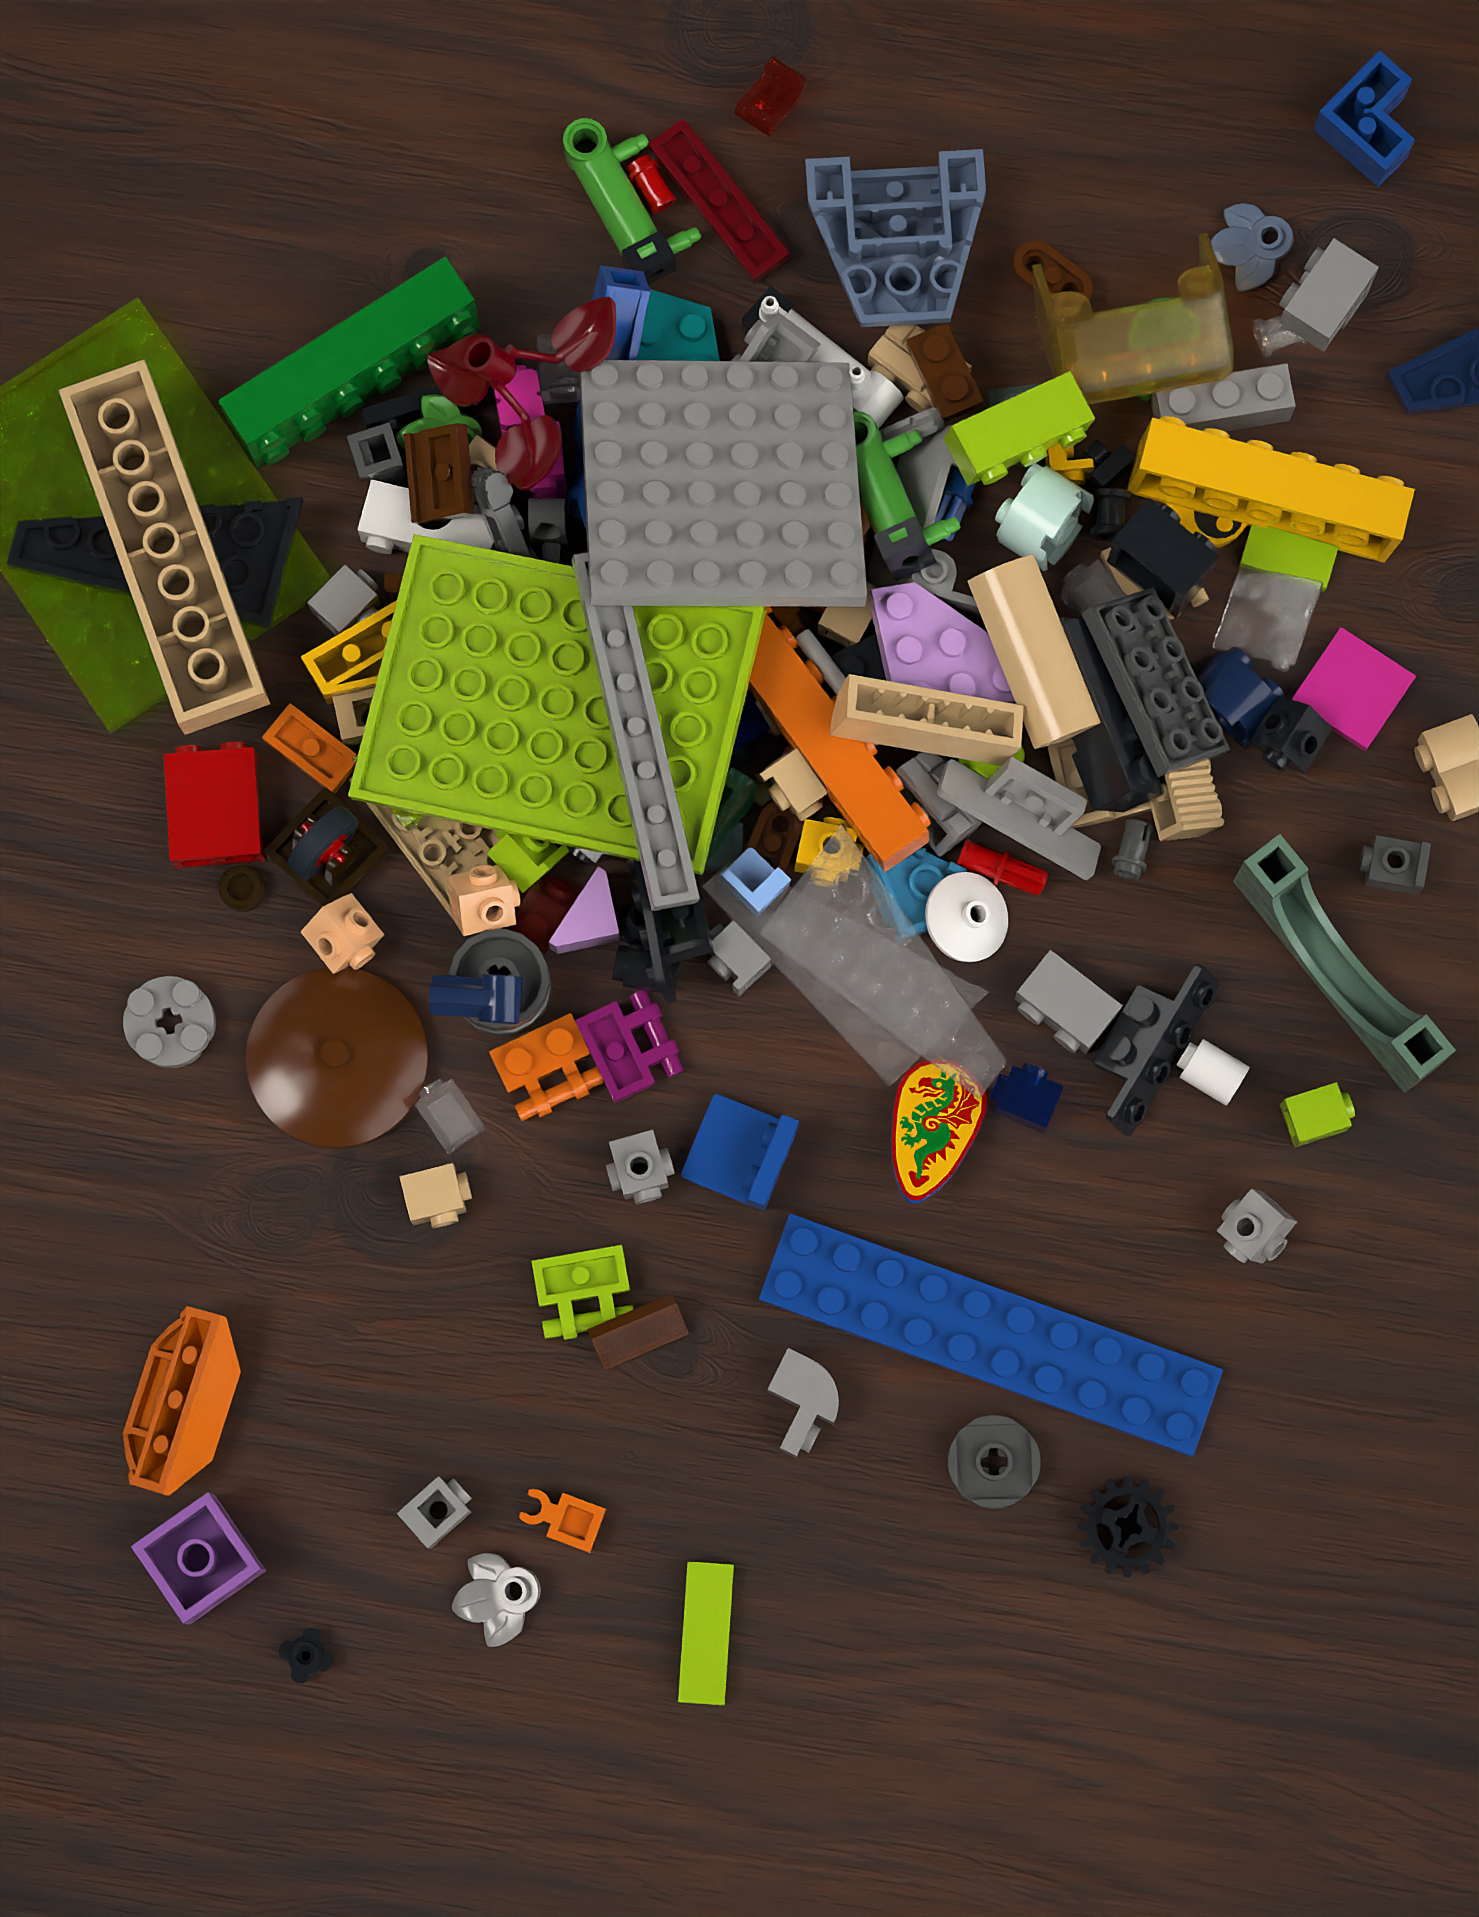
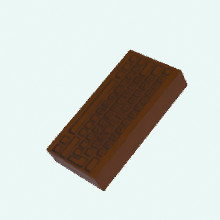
[587,1293,689,1370]

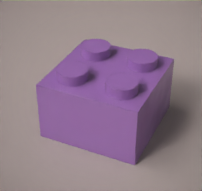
[131,1492,267,1625]

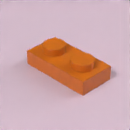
[262,703,358,794]

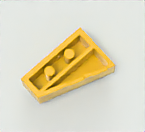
[301,600,397,704]

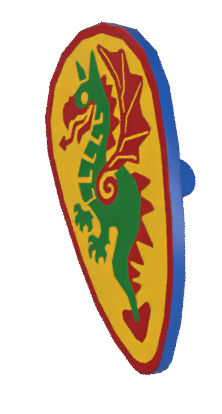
[891,1058,987,1204]

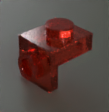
[734,57,807,137]
[508,875,579,954]

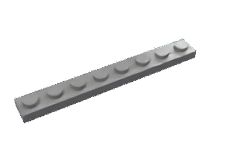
[571,552,700,911]

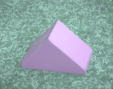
[549,866,621,954]

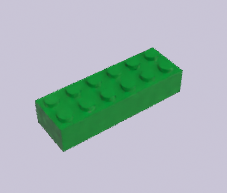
[218,256,480,468]

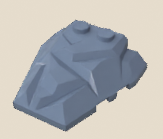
[805,149,986,327]

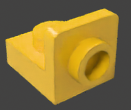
[1045,444,1095,486]

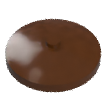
[246,968,429,1150]

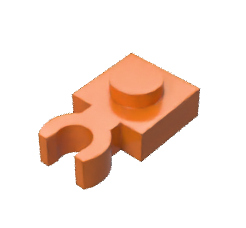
[519,1489,606,1553]

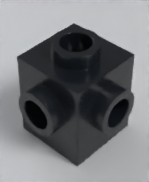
[1250,696,1333,773]

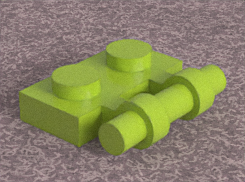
[531,1245,634,1340]

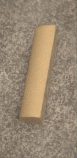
[967,554,1101,749]
[830,674,1023,766]

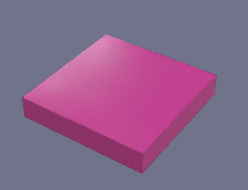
[1292,627,1416,752]

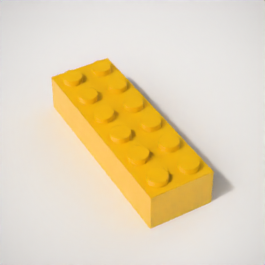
[1127,416,1415,563]

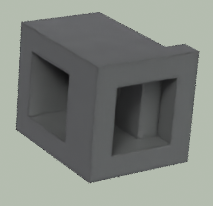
[347,423,407,484]
[1359,835,1431,895]

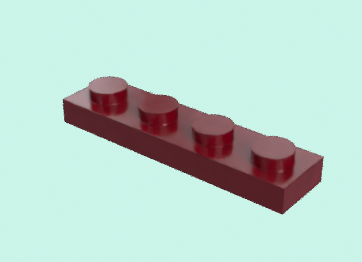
[648,118,790,284]

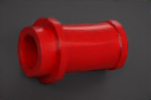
[626,155,677,215]

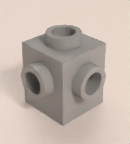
[606,1130,675,1204]
[1217,1188,1298,1264]

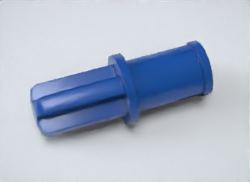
[934,466,977,542]

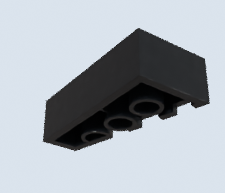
[1060,617,1162,813]

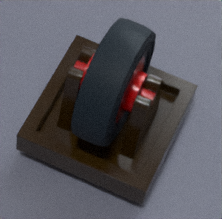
[262,787,392,908]

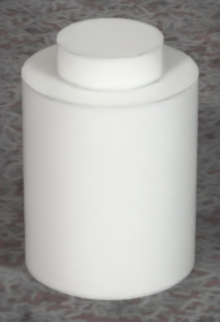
[1177,1039,1250,1106]

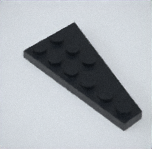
[7,497,304,629]

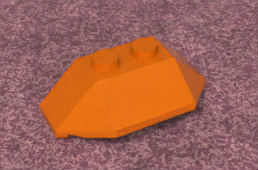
[123,1306,241,1496]

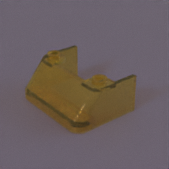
[1032,233,1234,405]

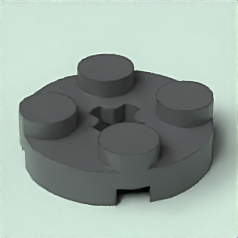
[947,1415,1041,1509]

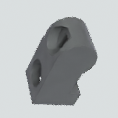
[528,498,571,553]

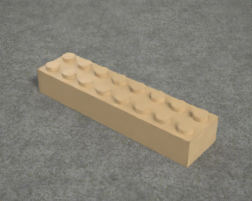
[59,360,270,735]

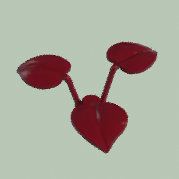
[427,297,616,491]

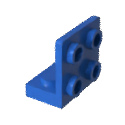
[681,1094,799,1212]

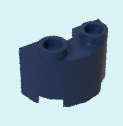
[1195,646,1285,750]

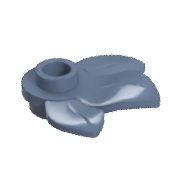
[1206,203,1294,292]

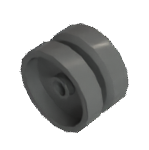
[448,929,552,1037]

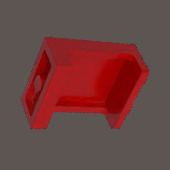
[163,742,266,869]

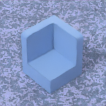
[718,848,791,917]

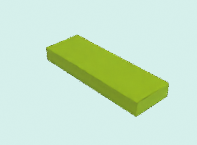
[678,1562,734,1705]

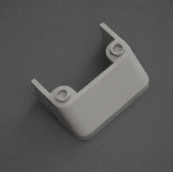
[866,425,1038,627]

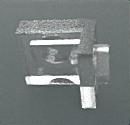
[537,334,580,405]

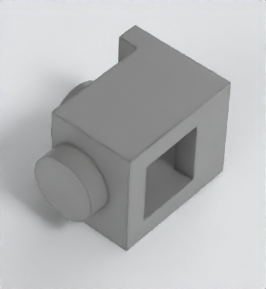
[707,920,771,997]
[397,1476,472,1550]

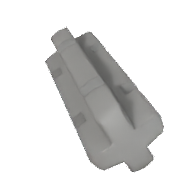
[879,407,944,441]

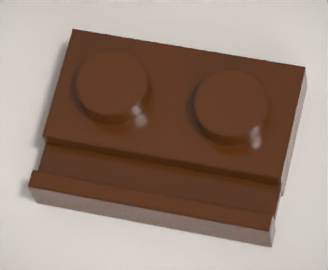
[404,423,475,524]

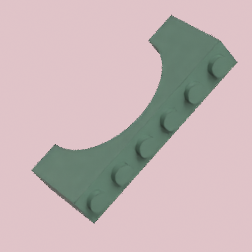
[1233,834,1456,1094]

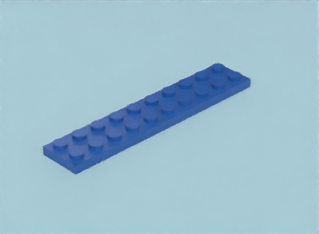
[759,1213,1223,1457]

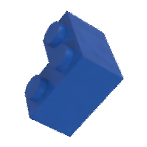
[1313,50,1415,187]

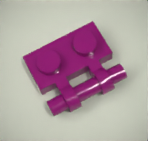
[575,990,684,1104]

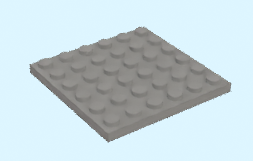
[579,360,867,607]

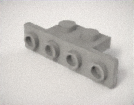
[937,756,1101,880]

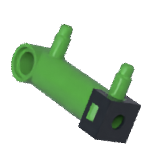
[563,118,702,285]
[853,412,961,581]

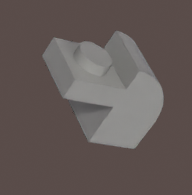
[767,1348,839,1458]

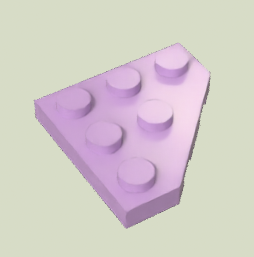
[867,582,1016,704]

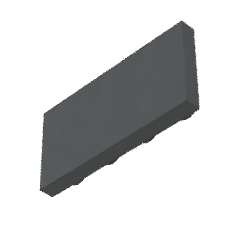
[1082,587,1230,777]

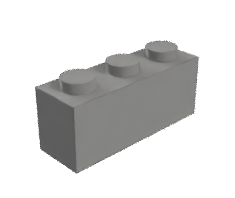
[1151,363,1296,432]

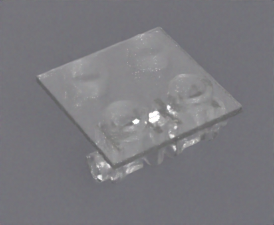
[1212,567,1323,672]

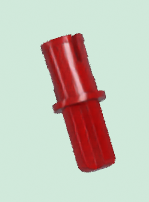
[957,839,1048,896]

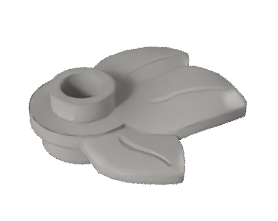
[452,1553,541,1647]

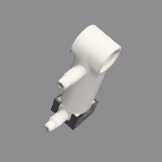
[742,286,904,429]

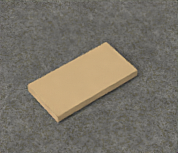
[349,776,510,922]

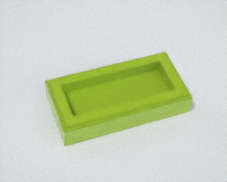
[1239,525,1339,592]

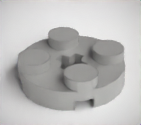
[123,976,216,1068]

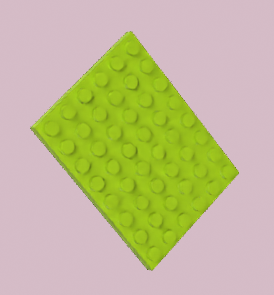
[348,534,766,875]

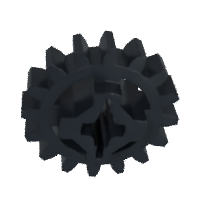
[1076,1476,1178,1578]

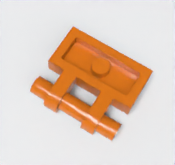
[489,1013,604,1121]

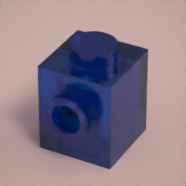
[990,1063,1064,1134]

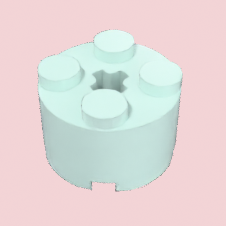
[995,463,1094,571]

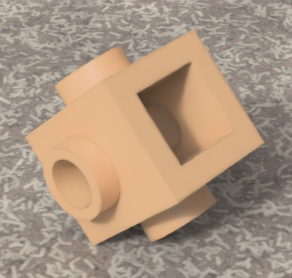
[447,865,520,936]
[301,893,384,974]

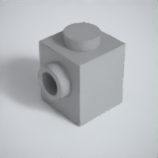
[307,565,381,636]

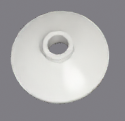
[925,872,1008,962]

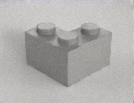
[1279,238,1379,352]

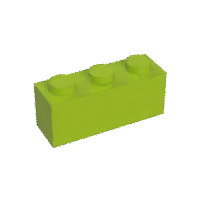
[943,371,1095,486]

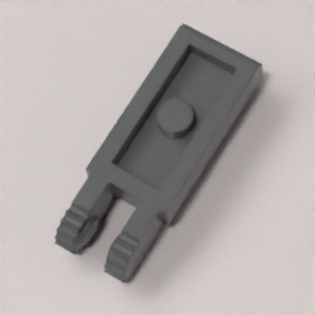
[470,466,538,559]

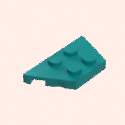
[637,289,720,361]

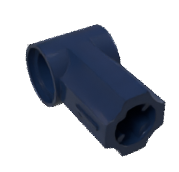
[429,974,523,1024]

